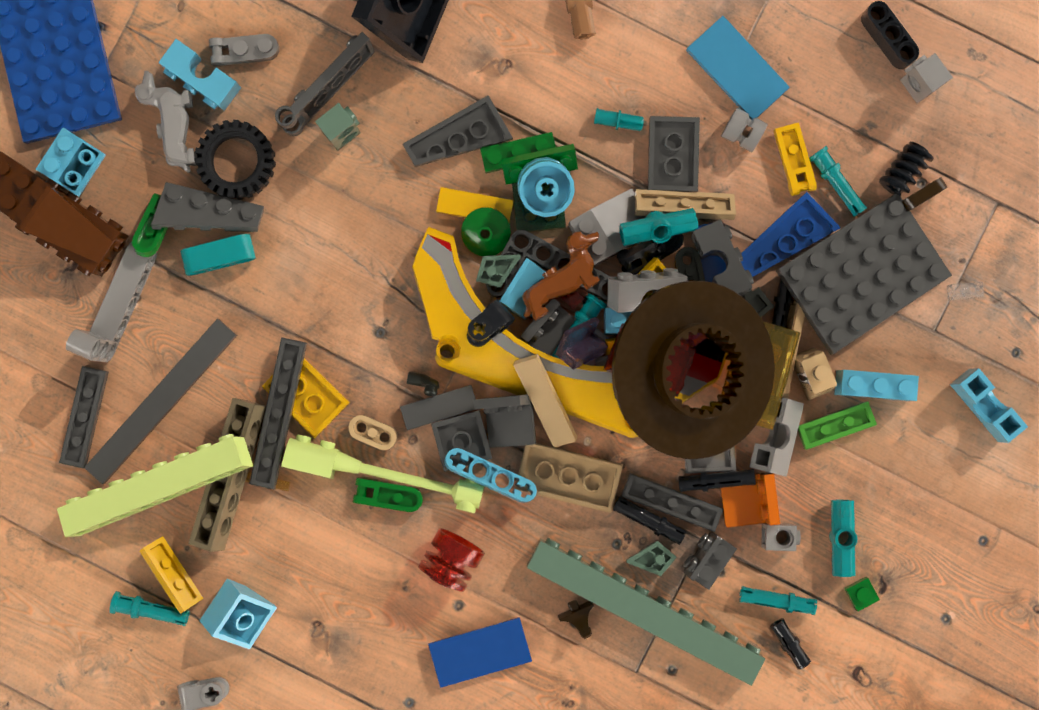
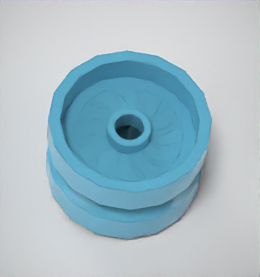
[517,157,575,217]

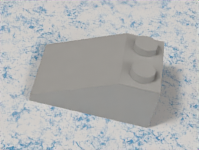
[568,188,646,267]

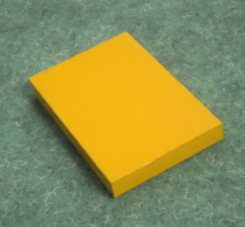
[261,358,350,438]

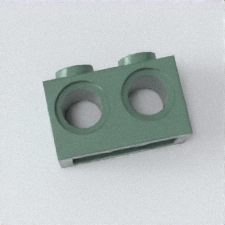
[315,103,361,151]

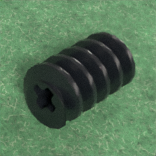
[879,142,934,196]

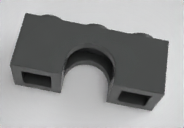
[691,219,754,296]

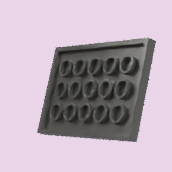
[776,194,952,355]

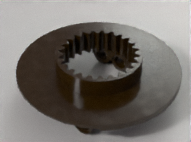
[612,281,775,459]

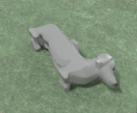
[135,71,197,173]

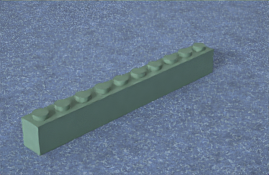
[527,537,765,686]

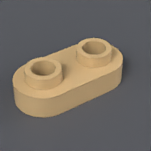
[348,415,397,450]

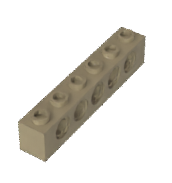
[188,398,266,552]

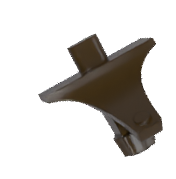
[558,600,594,639]

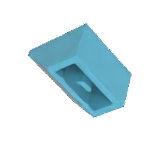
[36,128,106,197]

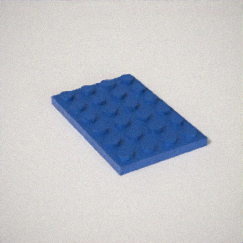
[0,0,122,144]

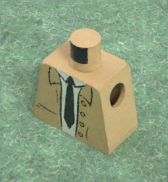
[794,348,837,401]

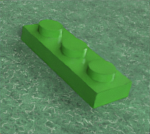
[798,401,877,450]

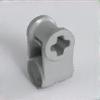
[177,677,230,710]

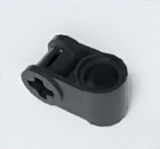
[467,300,515,347]

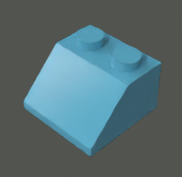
[500,258,545,320]
[199,579,277,649]

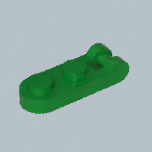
[132,193,168,257]
[352,477,423,512]

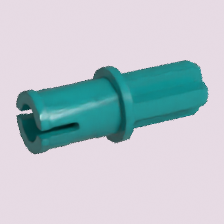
[594,108,644,131]

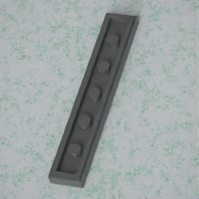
[249,337,307,490]

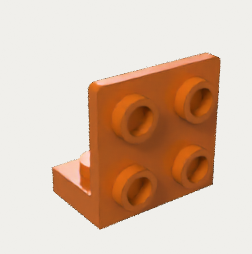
[720,472,780,528]

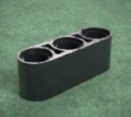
[861,1,919,69]

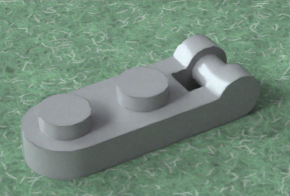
[209,34,280,66]

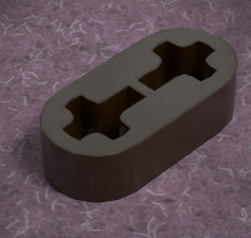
[901,177,948,212]

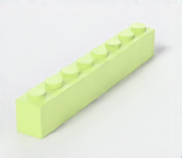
[57,434,253,537]

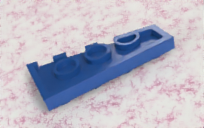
[741,192,841,277]

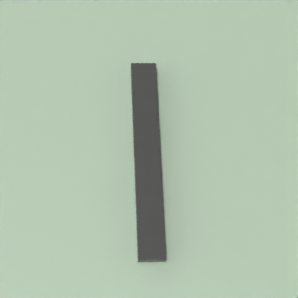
[84,319,238,484]

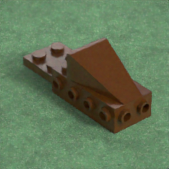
[0,151,129,277]

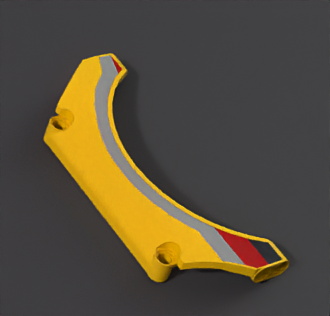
[412,227,728,438]

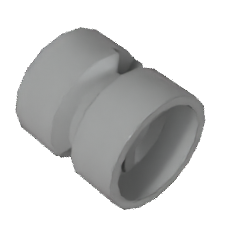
[721,108,768,153]

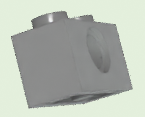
[900,53,953,103]

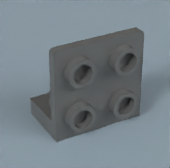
[520,299,589,360]
[474,395,536,448]
[683,531,737,590]

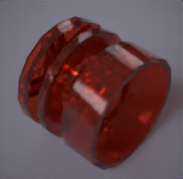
[418,528,485,592]

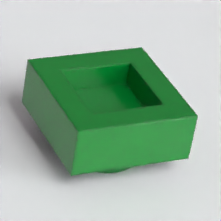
[844,577,880,611]

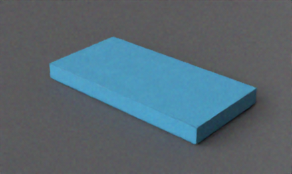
[686,16,790,119]

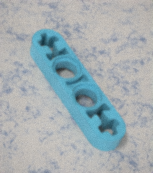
[444,448,537,503]

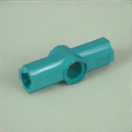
[619,208,698,246]
[829,499,858,577]

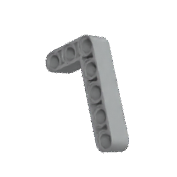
[66,242,157,362]

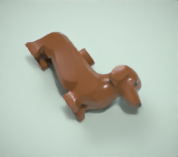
[522,232,600,321]

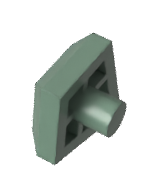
[476,254,521,288]
[626,541,677,576]

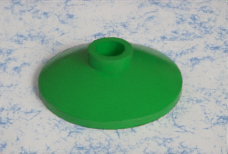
[461,207,511,256]

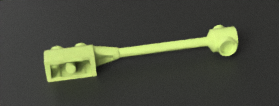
[281,434,484,513]

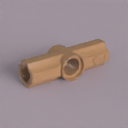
[565,0,596,40]

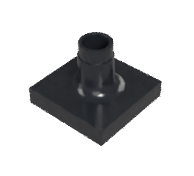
[351,0,449,63]

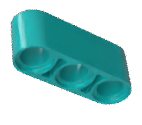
[180,234,256,276]

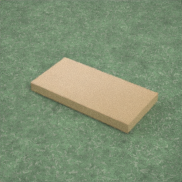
[515,443,623,513]

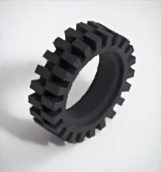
[194,120,276,200]

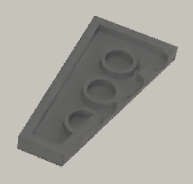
[402,95,513,167]
[151,182,264,232]

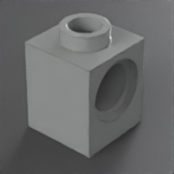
[761,523,801,551]

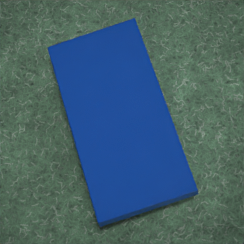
[428,617,532,688]

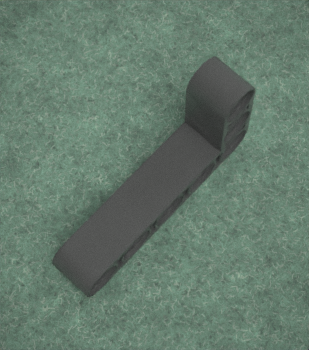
[486,230,610,302]

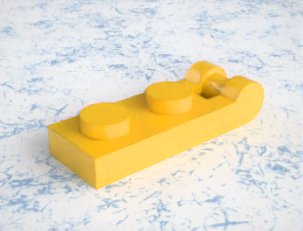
[773,122,817,196]

